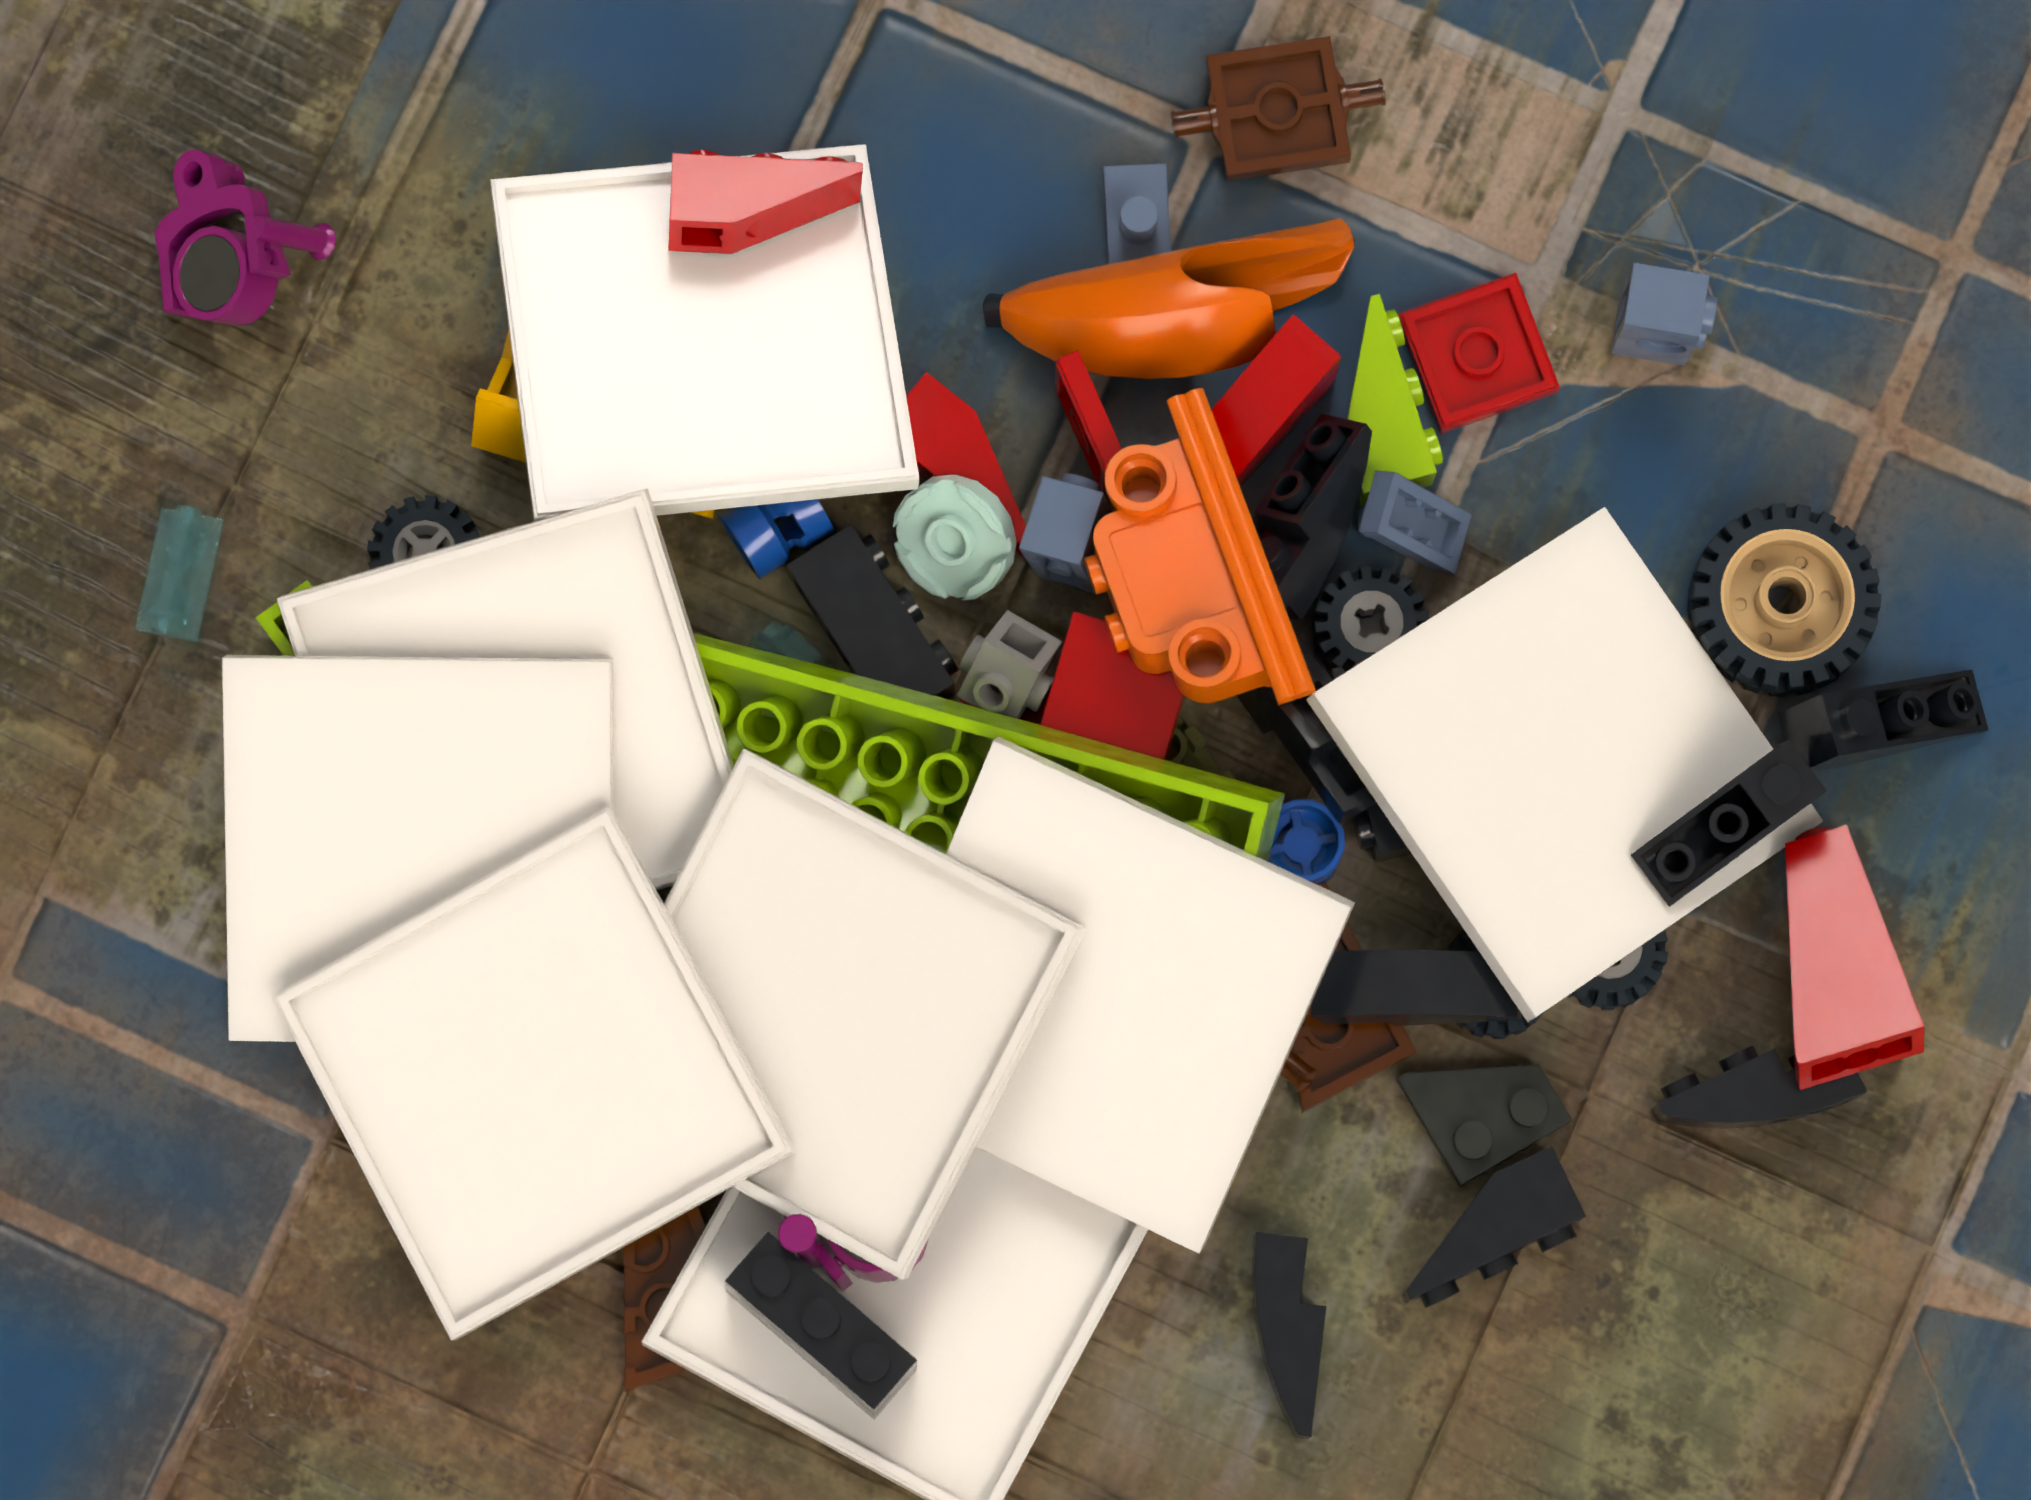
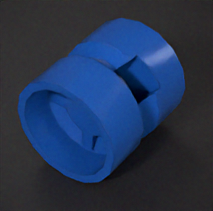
[716,499,835,580]
[1268,799,1345,885]

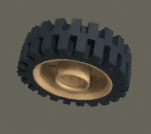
[1687,503,1881,697]

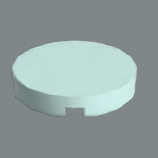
[893,474,1017,600]

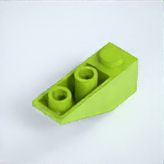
[1347,294,1443,506]

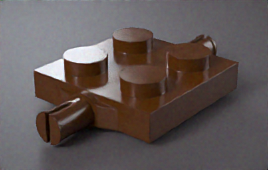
[1171,36,1386,182]

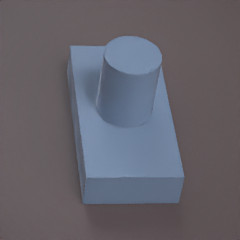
[1103,163,1171,264]
[1358,471,1472,574]

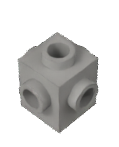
[957,610,1062,719]

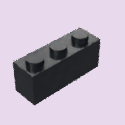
[787,525,959,699]
[725,1232,917,1420]

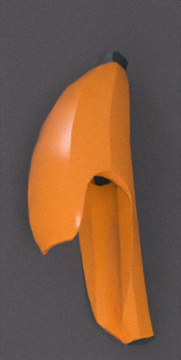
[983,218,1355,379]

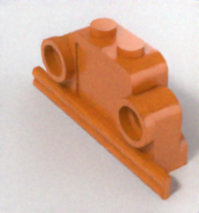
[1084,388,1316,705]

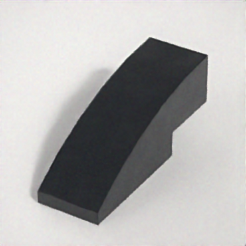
[1311,950,1521,1026]
[1251,1232,1326,1439]

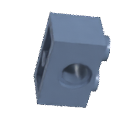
[1611,263,1717,366]
[1019,473,1113,595]

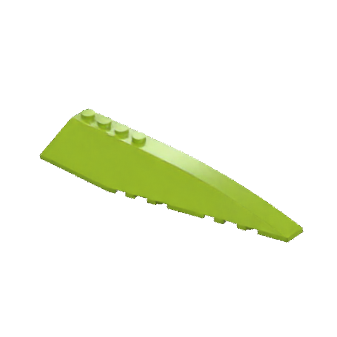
[693,633,1285,862]

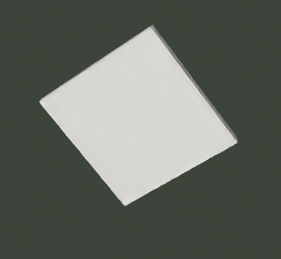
[490,144,919,521]
[277,488,734,890]
[1306,507,1823,1022]
[222,655,614,1042]
[946,737,1355,1253]
[664,749,1087,1280]
[272,807,796,1340]
[642,1147,1149,1500]

